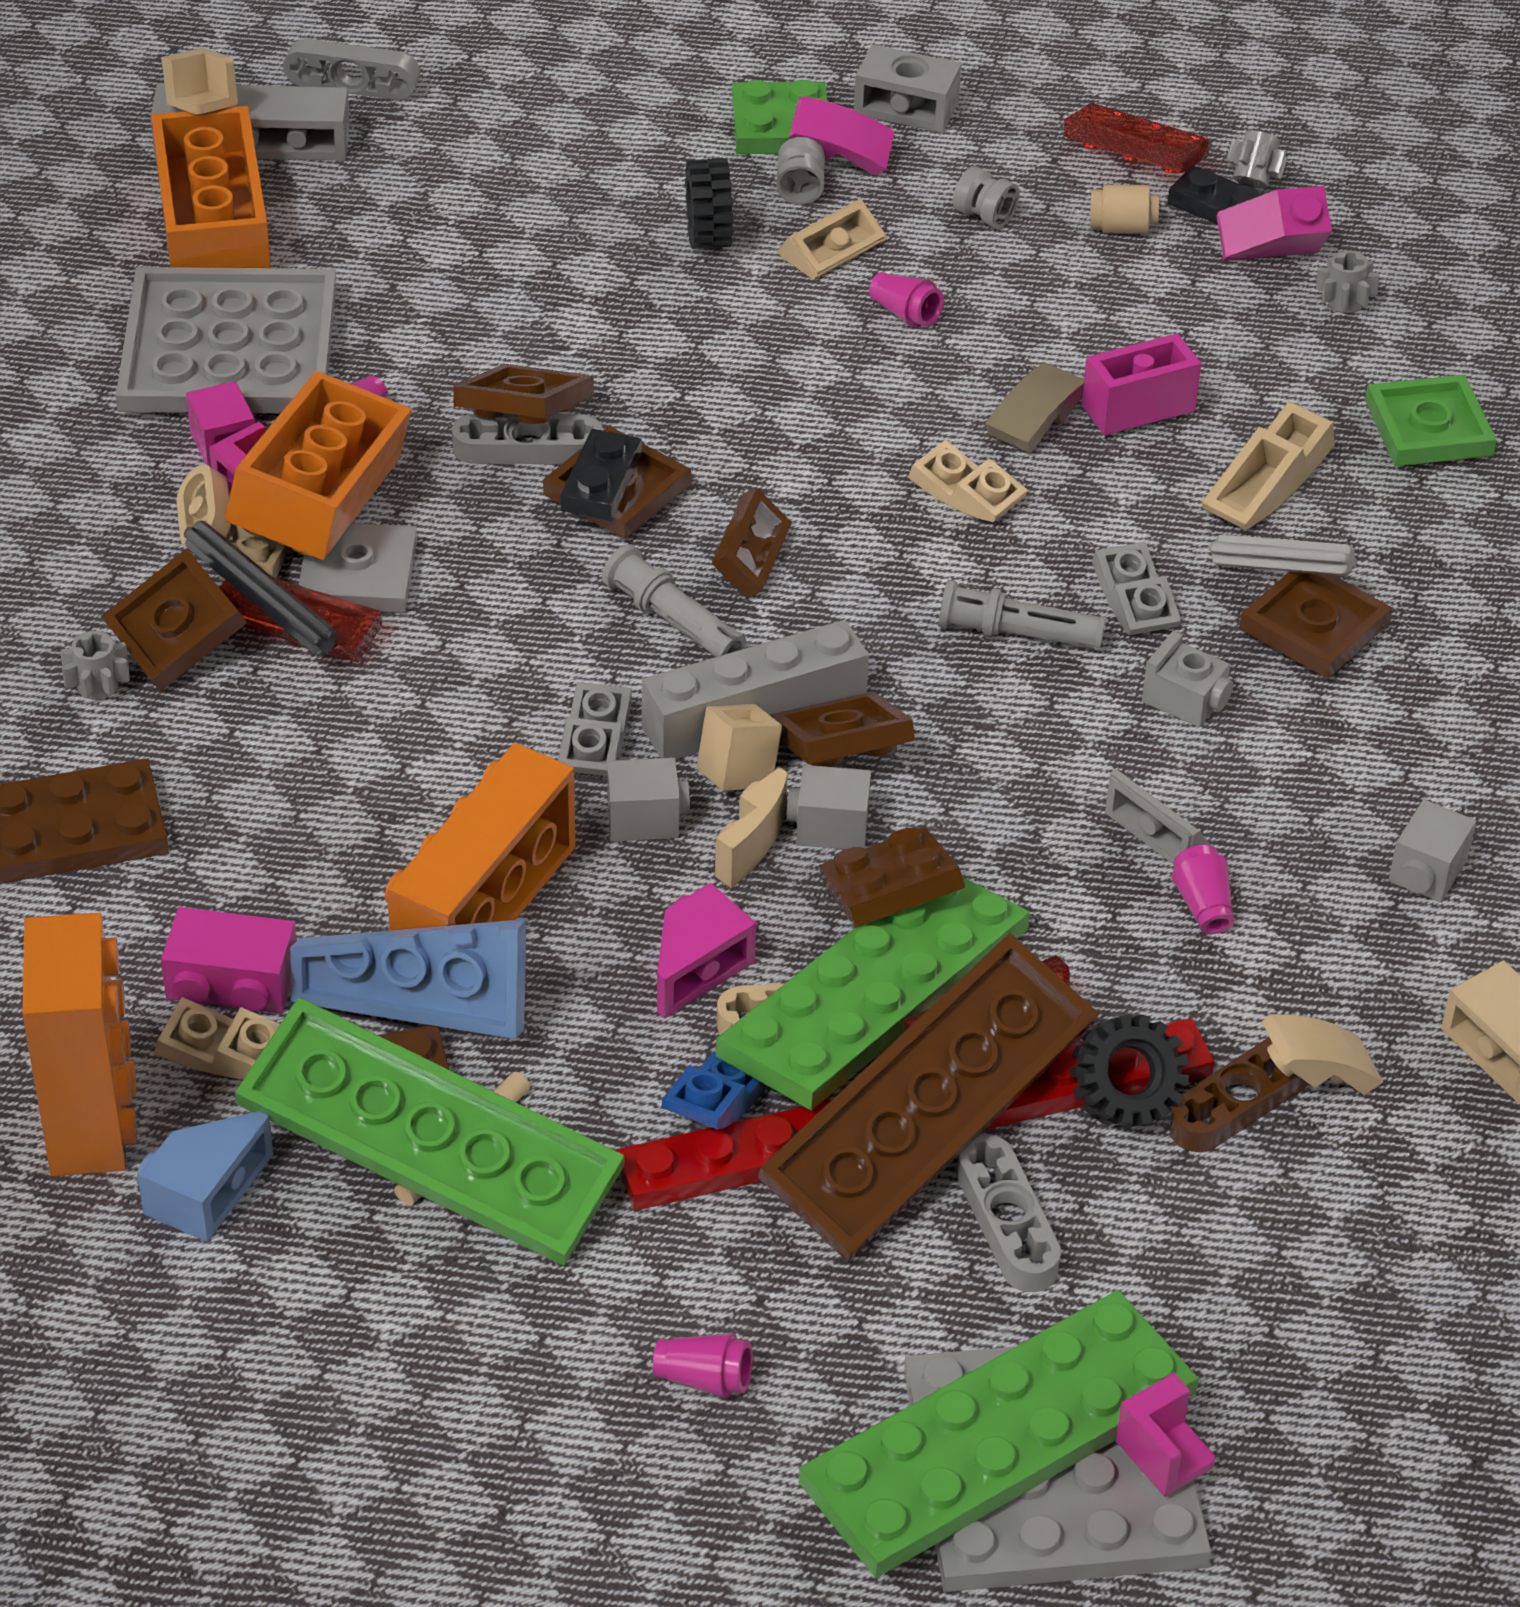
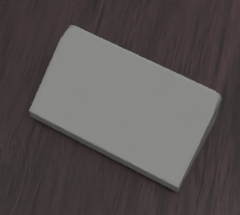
[1105,769,1210,864]

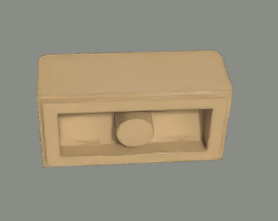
[777,198,888,280]

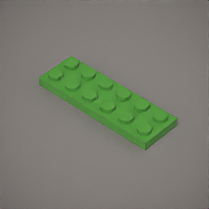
[716,877,1030,1111]
[235,997,625,1266]
[798,1290,1199,1578]

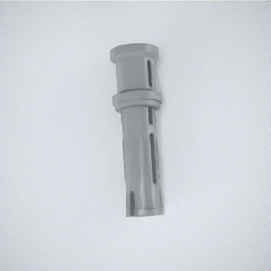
[602,544,746,657]
[938,579,1106,651]

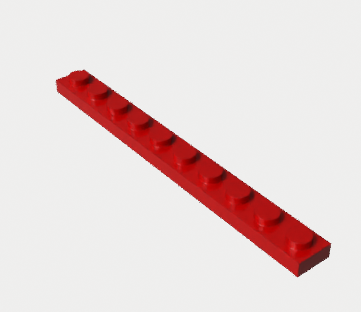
[617,1018,1215,1211]

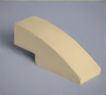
[1202,401,1335,530]

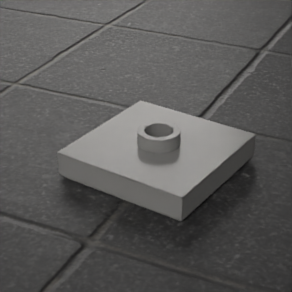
[297,523,417,613]

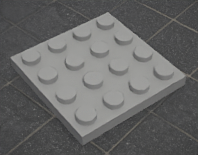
[116,267,337,414]
[904,1334,1211,1592]

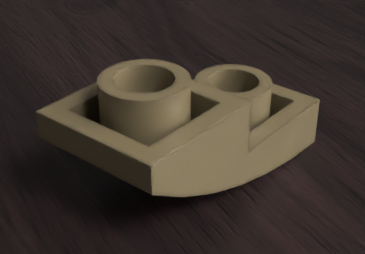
[985,362,1084,454]

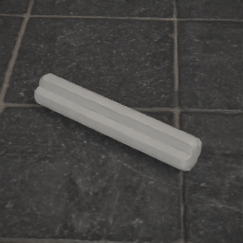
[1210,534,1357,576]

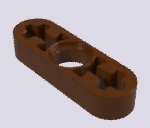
[1169,1037,1308,1153]

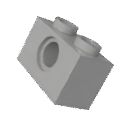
[854,44,962,133]

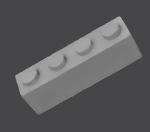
[150,83,350,161]
[642,619,869,759]

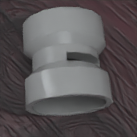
[776,137,825,205]
[953,166,1020,229]

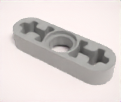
[283,39,420,100]
[452,414,602,464]
[957,1134,1061,1292]

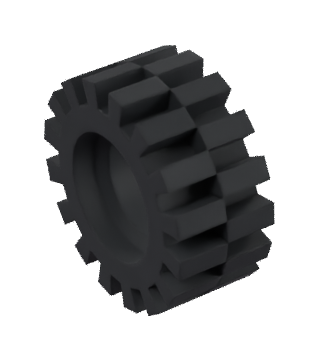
[685,158,733,249]
[1070,1014,1189,1128]

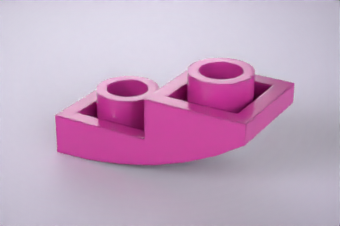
[789,96,895,176]

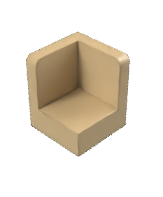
[161,48,238,114]
[697,704,782,791]

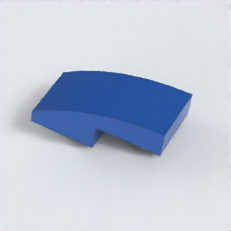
[661,1051,766,1129]

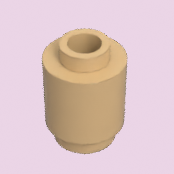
[1090,185,1159,234]

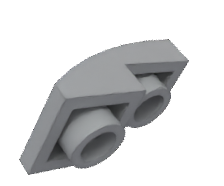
[1092,542,1182,635]
[558,682,632,776]

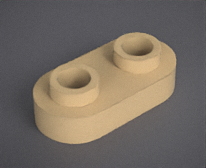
[176,464,233,547]

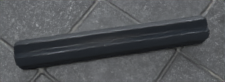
[184,521,338,657]

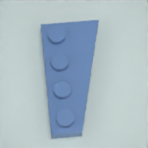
[291,919,526,1039]

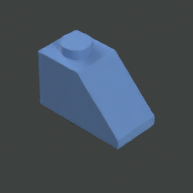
[137,1111,273,1242]

